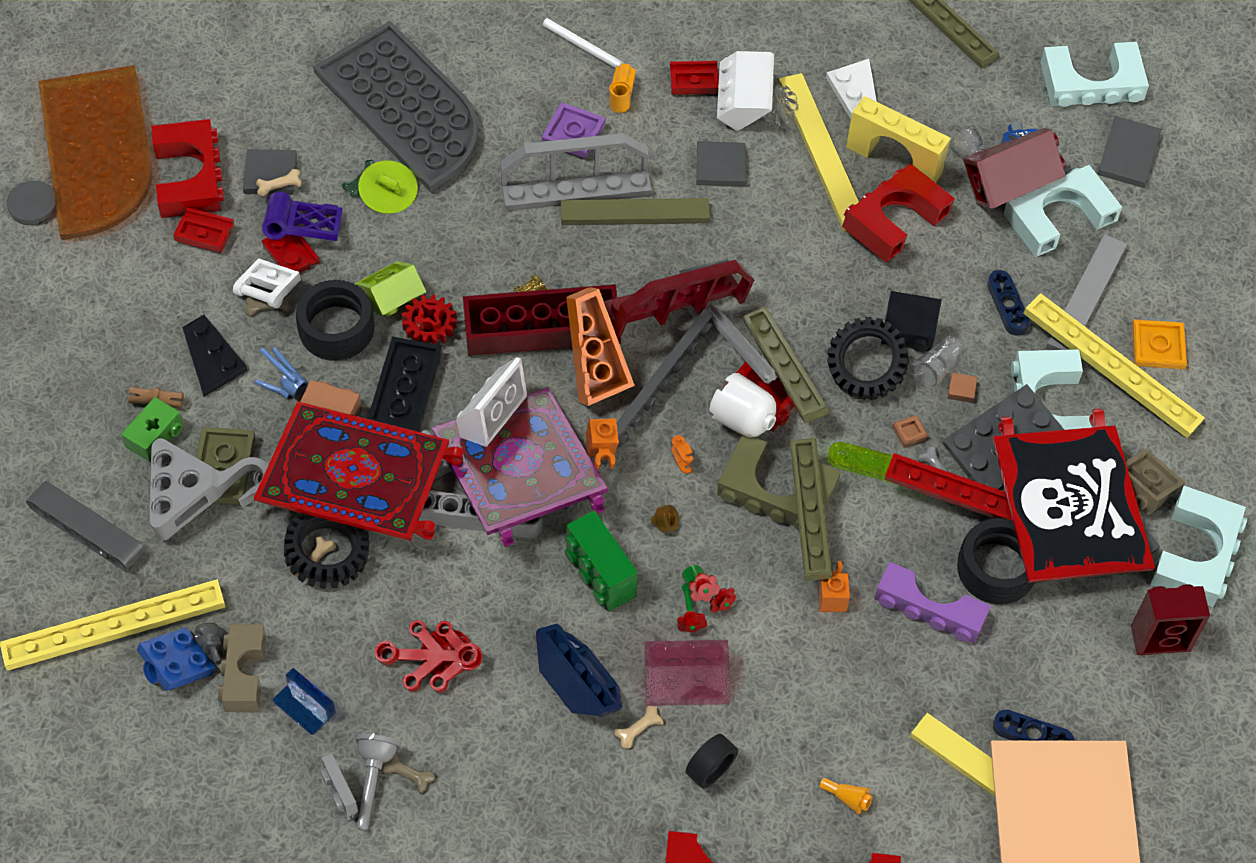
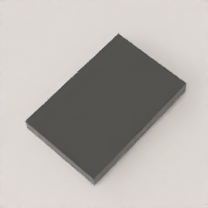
[1097,116,1162,188]

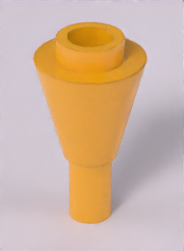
[819,778,873,814]

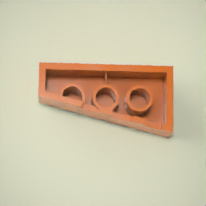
[566,287,635,406]

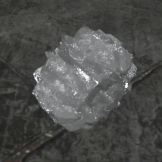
[761,84,799,126]

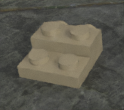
[1126,448,1185,515]

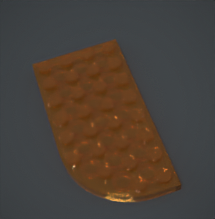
[38,65,153,240]

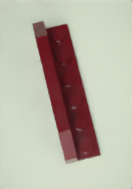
[604,260,755,337]

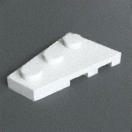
[826,59,877,119]

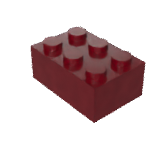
[1131,584,1210,655]

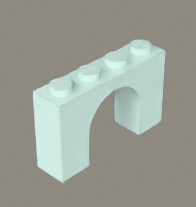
[1040,42,1149,107]
[1003,165,1122,257]
[1011,349,1092,430]
[1150,486,1247,607]

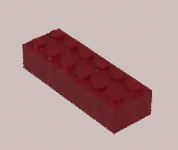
[463,284,621,356]

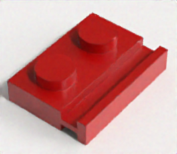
[670,61,719,95]
[173,207,235,253]
[262,234,320,274]

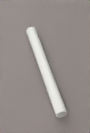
[543,18,624,68]

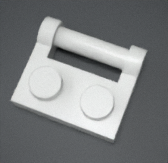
[233,258,301,309]

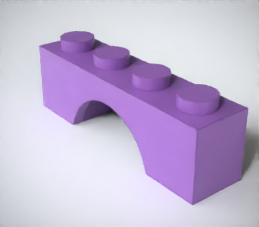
[874,562,991,643]

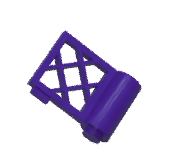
[262,192,343,241]

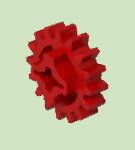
[402,294,457,344]

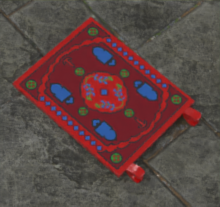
[254,401,463,541]

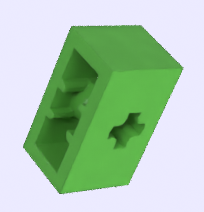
[121,397,183,462]

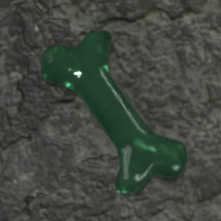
[342,159,374,198]

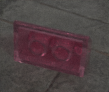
[644,640,730,706]

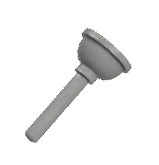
[355,734,401,831]

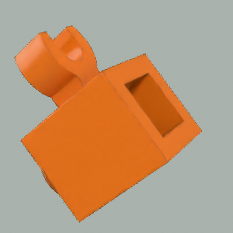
[585,418,619,469]
[818,561,850,612]

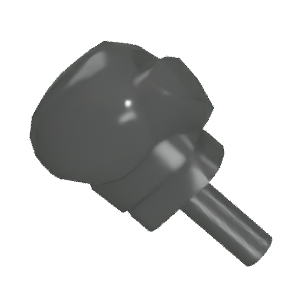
[194,623,227,665]

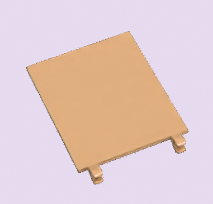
[990,741,1140,863]

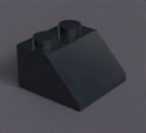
[881,291,942,352]

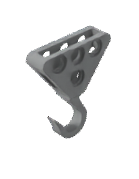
[149,438,268,540]

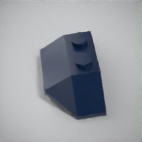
[536,623,623,716]

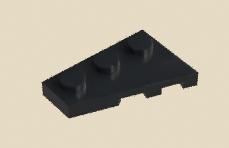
[182,314,247,397]

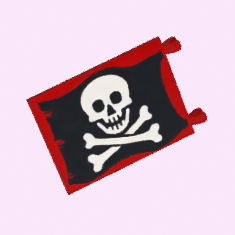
[992,409,1155,583]

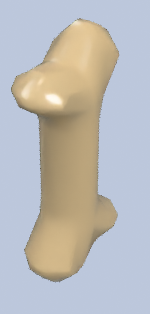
[256,169,302,197]
[294,536,336,581]
[614,705,664,749]

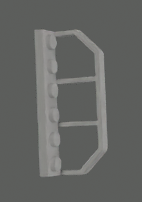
[500,133,652,211]

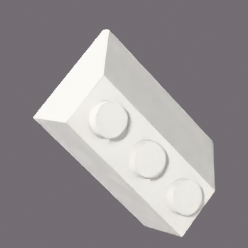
[717,51,774,131]
[456,357,527,447]

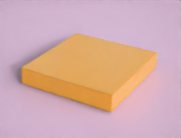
[1132,319,1187,369]

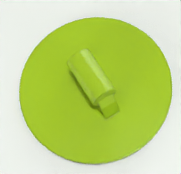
[358,160,418,214]

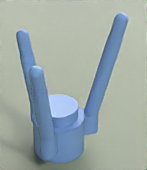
[255,347,308,399]

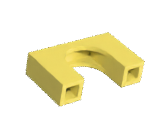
[846,96,951,183]

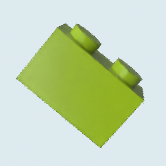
[354,261,426,316]

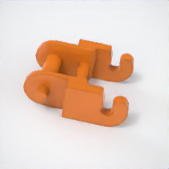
[671,435,694,474]

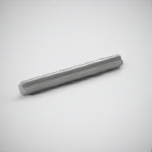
[707,305,777,383]

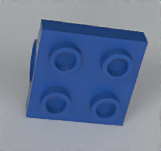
[137,627,215,691]

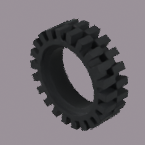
[827,317,909,400]
[284,513,370,589]

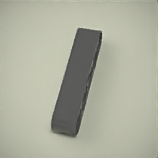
[26,481,145,572]

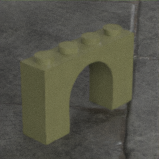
[717,435,841,531]

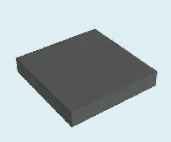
[696,141,746,187]
[243,149,297,195]

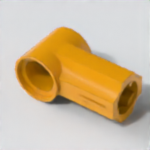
[609,63,636,113]

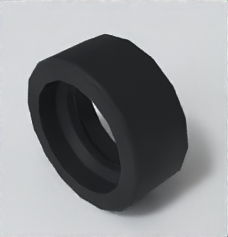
[685,733,738,789]

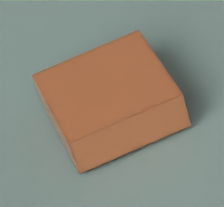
[947,373,977,403]
[893,415,928,448]

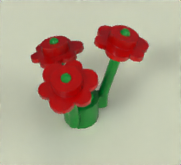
[677,565,736,633]

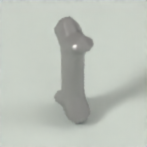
[918,446,948,472]

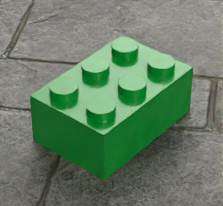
[564,510,638,612]

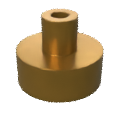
[651,505,679,533]

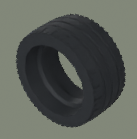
[296,279,375,361]
[957,518,1035,605]

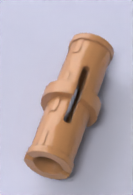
[128,386,184,409]

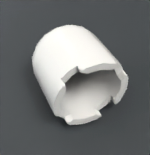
[709,373,776,437]

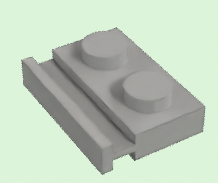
[320,753,359,822]

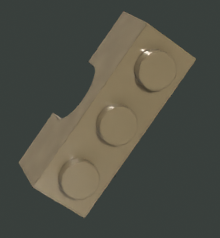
[218,624,266,712]

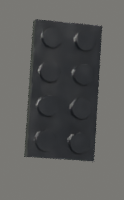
[368,336,443,432]

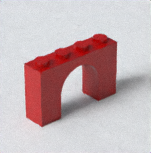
[151,119,224,218]
[842,164,955,263]

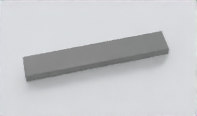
[1046,234,1127,350]

